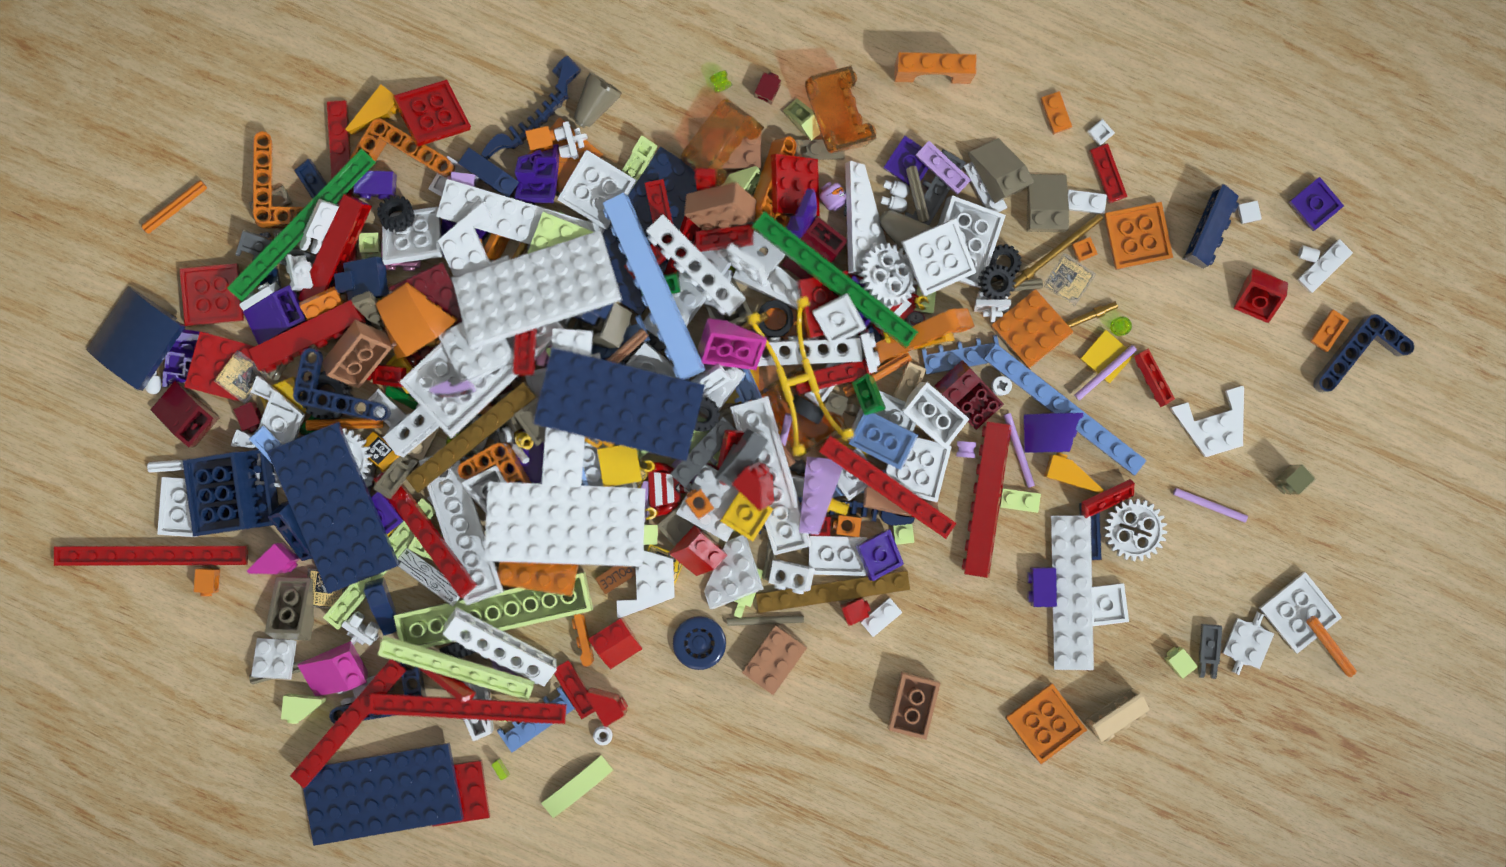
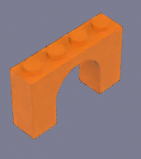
[894,52,977,84]

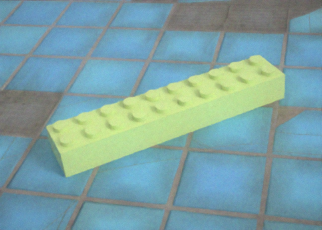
[394,572,593,648]

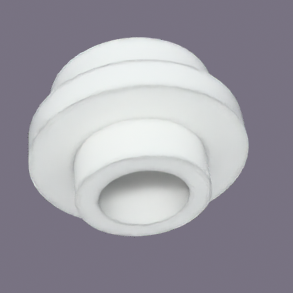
[593,726,613,745]

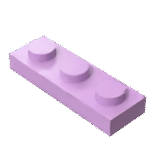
[915,141,971,195]

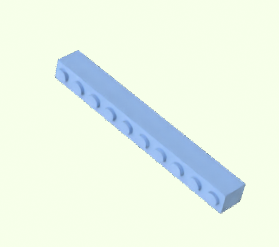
[603,193,705,380]

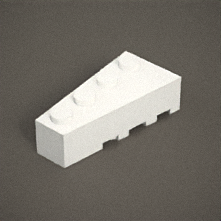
[733,250,803,313]
[462,465,506,514]

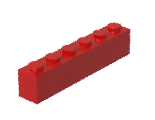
[298,194,372,301]
[249,300,367,373]

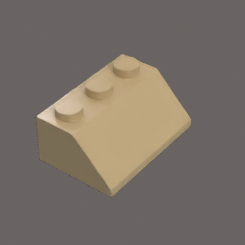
[1086,688,1150,742]

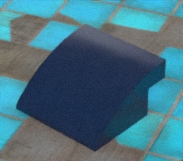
[86,286,186,391]
[183,450,279,537]

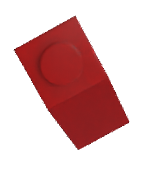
[840,597,871,626]

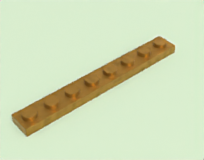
[406,382,537,493]
[756,570,910,613]

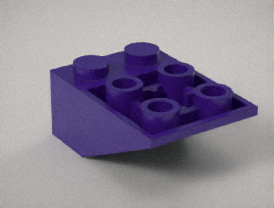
[243,285,308,345]

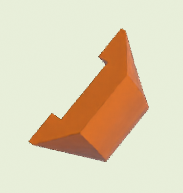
[376,283,458,359]

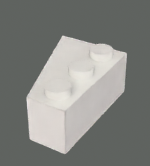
[454,681,494,741]

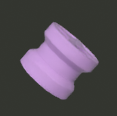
[956,441,976,458]

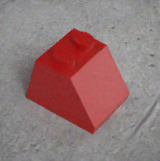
[1234,268,1288,323]
[732,462,774,512]
[669,525,727,576]
[588,617,643,670]
[585,687,628,727]

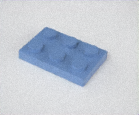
[849,413,918,470]

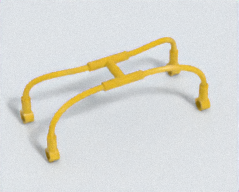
[747,297,854,456]

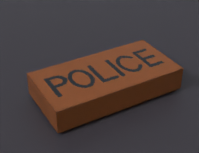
[595,566,636,594]

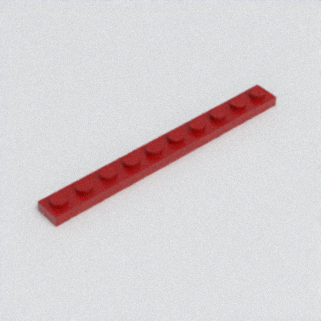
[327,100,357,272]
[54,546,248,566]
[369,693,567,724]

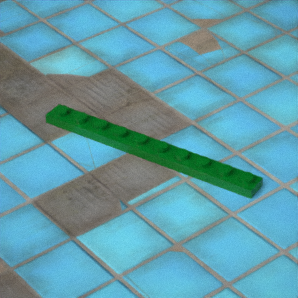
[227,148,376,301]
[752,211,918,348]

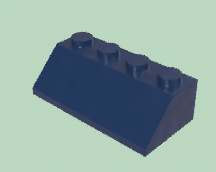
[1183,184,1239,269]

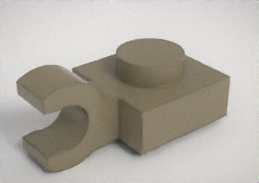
[825,392,860,417]

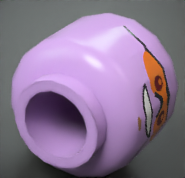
[819,182,846,212]

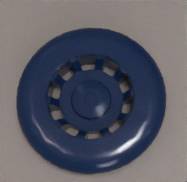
[672,616,726,670]

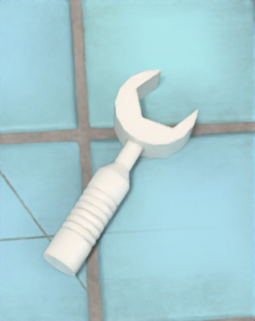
[498,426,529,464]

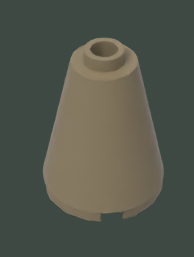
[574,73,622,128]
[880,210,932,254]

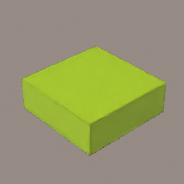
[491,758,510,780]

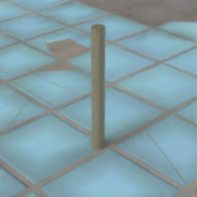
[727,615,804,626]

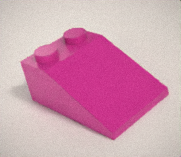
[698,318,767,370]
[297,641,368,696]

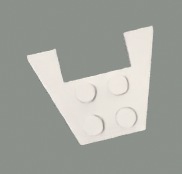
[438,201,510,276]
[231,376,305,448]
[1170,386,1244,457]
[617,550,675,618]

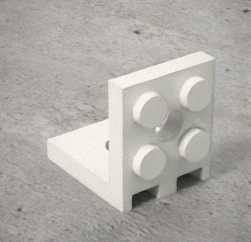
[727,231,785,285]

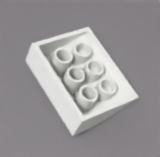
[937,196,1006,288]

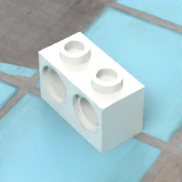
[769,560,815,594]

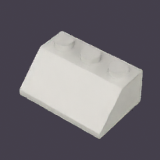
[902,382,969,449]

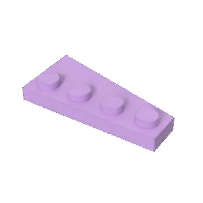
[799,457,843,535]

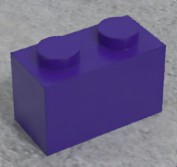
[354,171,397,200]
[1027,567,1057,607]

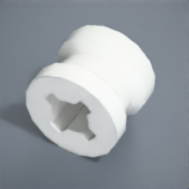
[991,376,1012,396]

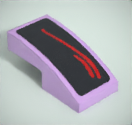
[429,380,476,397]

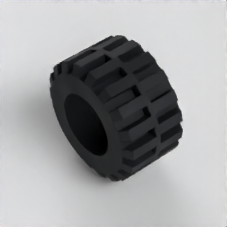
[300,371,353,419]

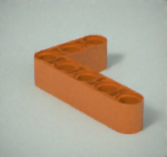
[350,118,455,177]
[253,131,304,228]
[752,136,797,228]
[873,308,975,363]
[458,442,532,484]

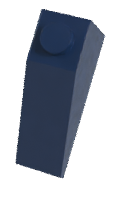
[458,147,519,197]
[268,501,312,561]
[364,577,397,636]

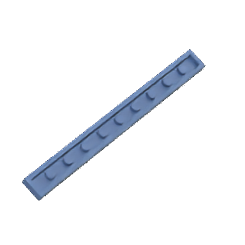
[983,344,1147,476]

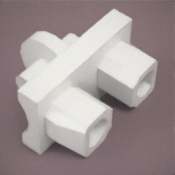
[554,121,588,159]
[285,255,313,291]
[974,291,1011,322]
[342,611,380,645]

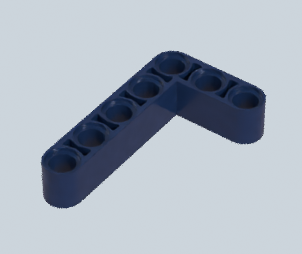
[1313,314,1415,392]
[293,348,391,421]
[330,662,426,724]

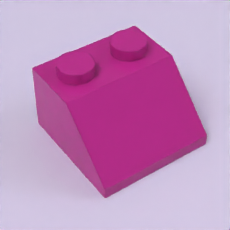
[247,542,300,574]

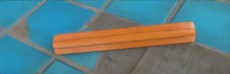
[141,180,207,233]
[842,352,912,397]
[306,418,384,431]
[1307,616,1357,677]

